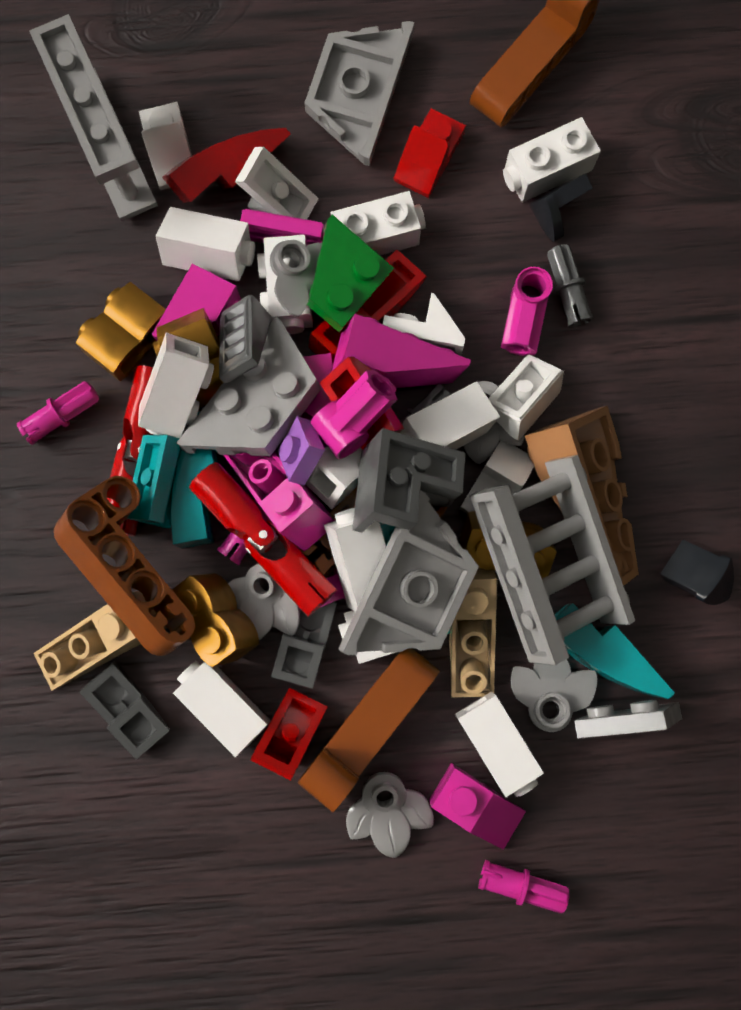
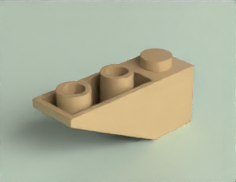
[449,568,497,698]
[33,591,167,691]

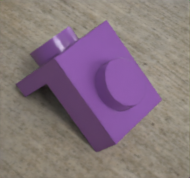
[278,416,327,486]

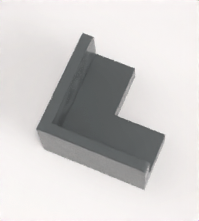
[352,428,465,533]

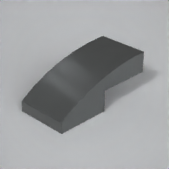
[271,602,338,689]
[79,660,170,760]

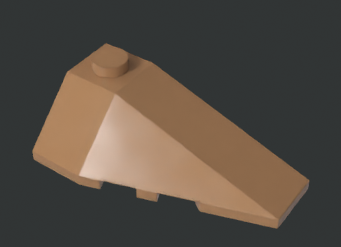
[525,406,639,586]

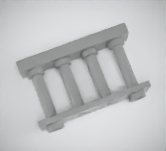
[29,14,158,222]
[469,455,635,665]

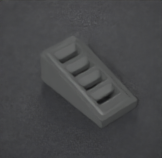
[219,295,272,384]

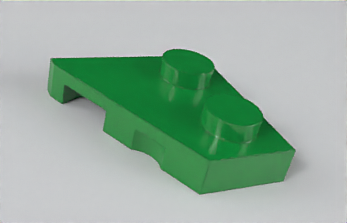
[307,214,394,333]

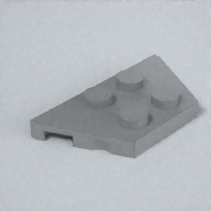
[304,21,414,166]
[176,317,322,456]
[338,491,479,655]

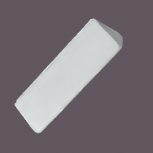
[488,354,564,441]

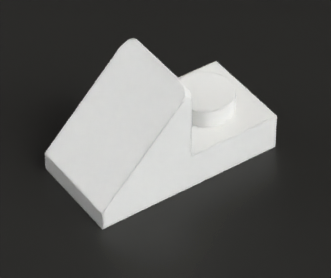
[139,102,192,190]
[235,147,319,220]
[382,293,465,356]
[459,441,534,514]

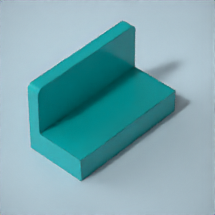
[127,435,181,528]

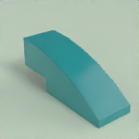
[171,412,219,549]
[554,603,675,699]

